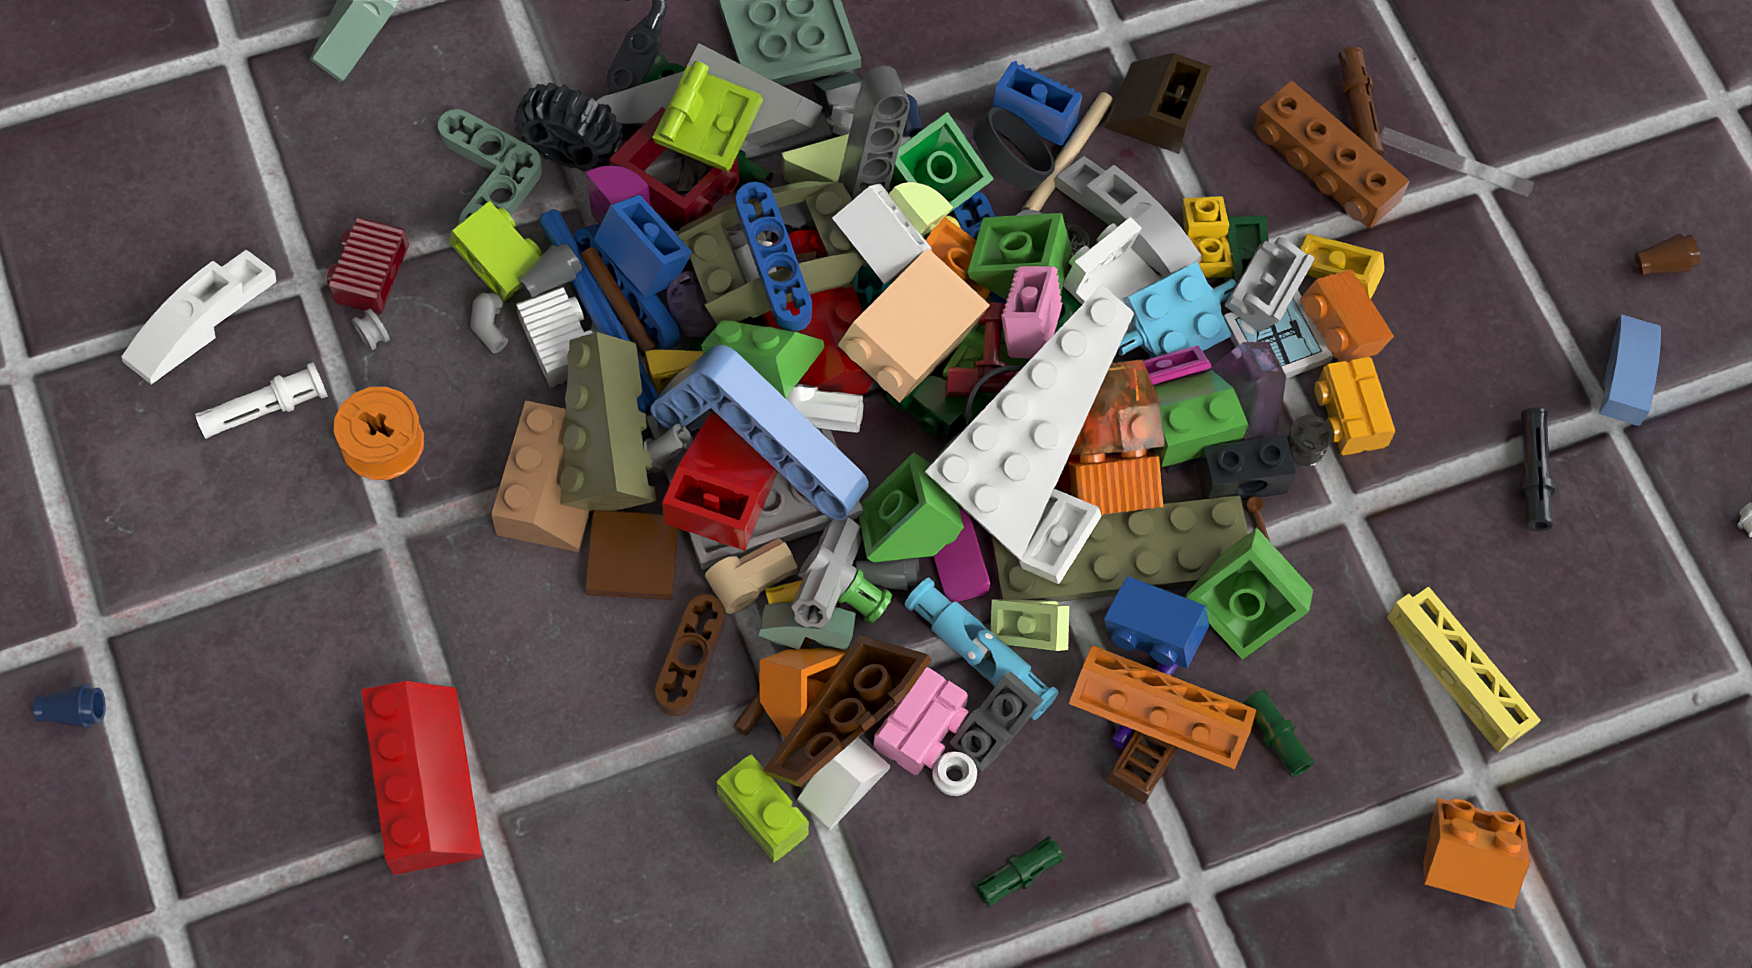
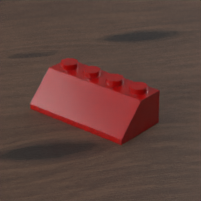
[761,229,875,395]
[361,681,483,875]

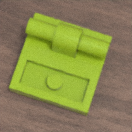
[652,61,763,173]

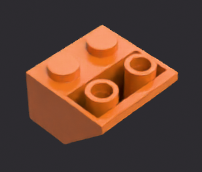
[1423,797,1530,909]

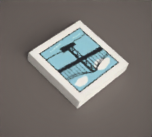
[1223,290,1334,389]

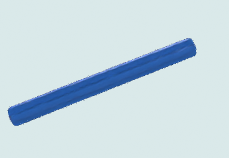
[539,209,659,413]

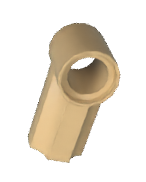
[705,538,798,614]

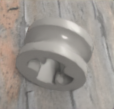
[351,309,390,351]

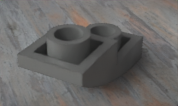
[950,672,1044,772]

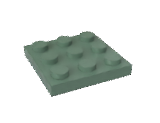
[717,0,861,86]

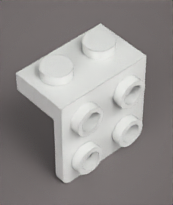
[1063,217,1161,334]

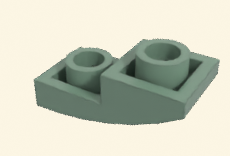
[758,602,856,651]

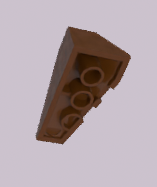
[763,635,931,787]

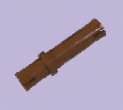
[1338,47,1385,157]

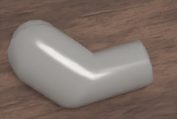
[470,292,508,353]

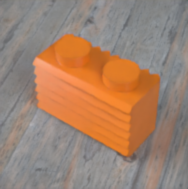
[1300,269,1394,362]
[1068,445,1163,515]

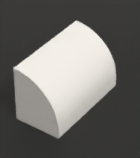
[832,184,932,284]

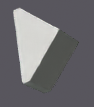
[797,738,890,830]

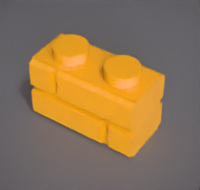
[1314,357,1396,456]

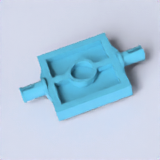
[1117,262,1237,358]

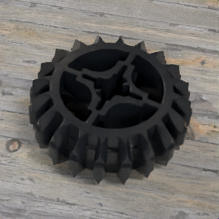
[514,82,623,172]

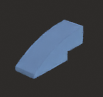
[1599,314,1661,426]

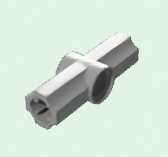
[791,518,863,628]

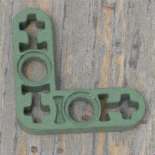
[438,109,542,225]

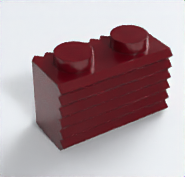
[327,217,409,315]

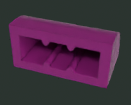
[586,166,650,224]

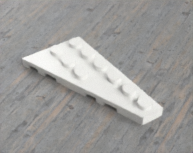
[925,284,1134,562]

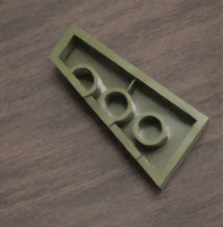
[561,332,657,512]

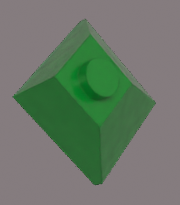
[890,112,994,214]

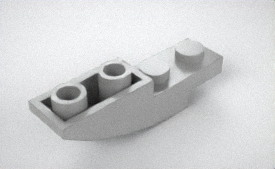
[1056,156,1201,276]

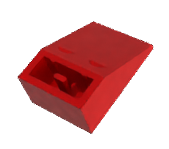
[662,412,778,551]

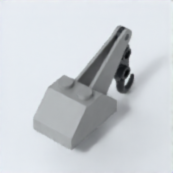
[596,0,823,148]

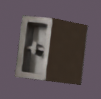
[1105,53,1211,154]

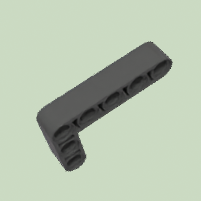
[757,66,910,243]

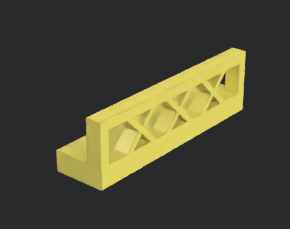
[1387,587,1541,753]

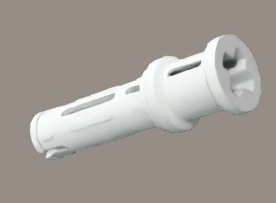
[195,362,328,439]

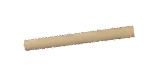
[1022,92,1113,211]

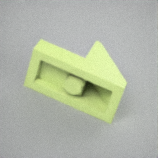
[991,599,1069,651]

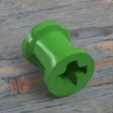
[838,568,892,624]

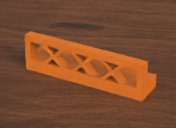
[1069,645,1257,769]

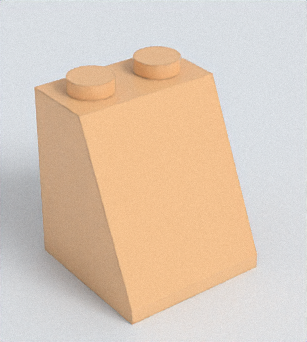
[838,248,990,403]

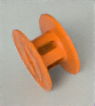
[334,387,424,480]

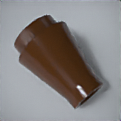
[1634,233,1700,276]

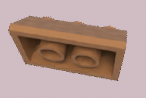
[491,401,591,552]

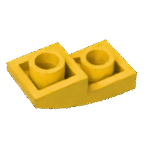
[1182,196,1233,278]

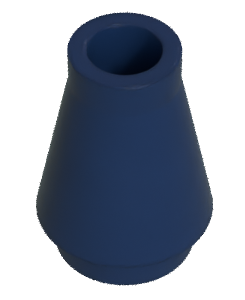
[33,684,106,728]

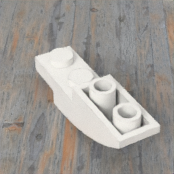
[122,250,276,384]

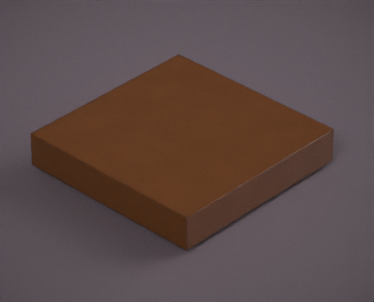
[585,510,679,600]

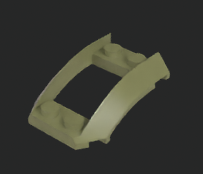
[677,181,868,325]

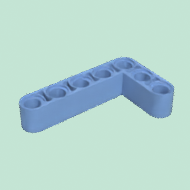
[650,345,869,521]

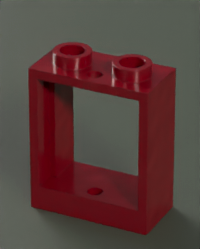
[609,107,739,228]

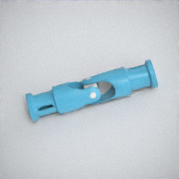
[904,577,1059,720]

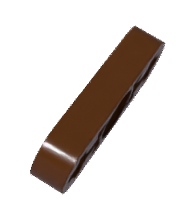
[655,594,725,716]

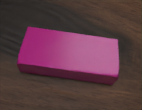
[1120,345,1211,395]
[933,509,990,603]

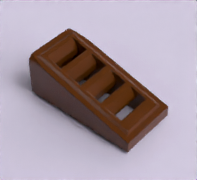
[1106,731,1179,805]

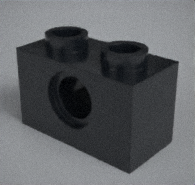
[1196,435,1296,500]

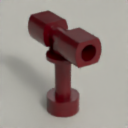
[946,302,1018,398]

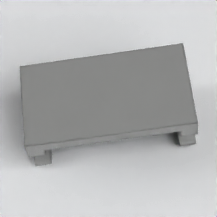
[1225,237,1315,332]

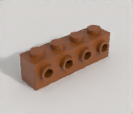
[1253,80,1410,229]

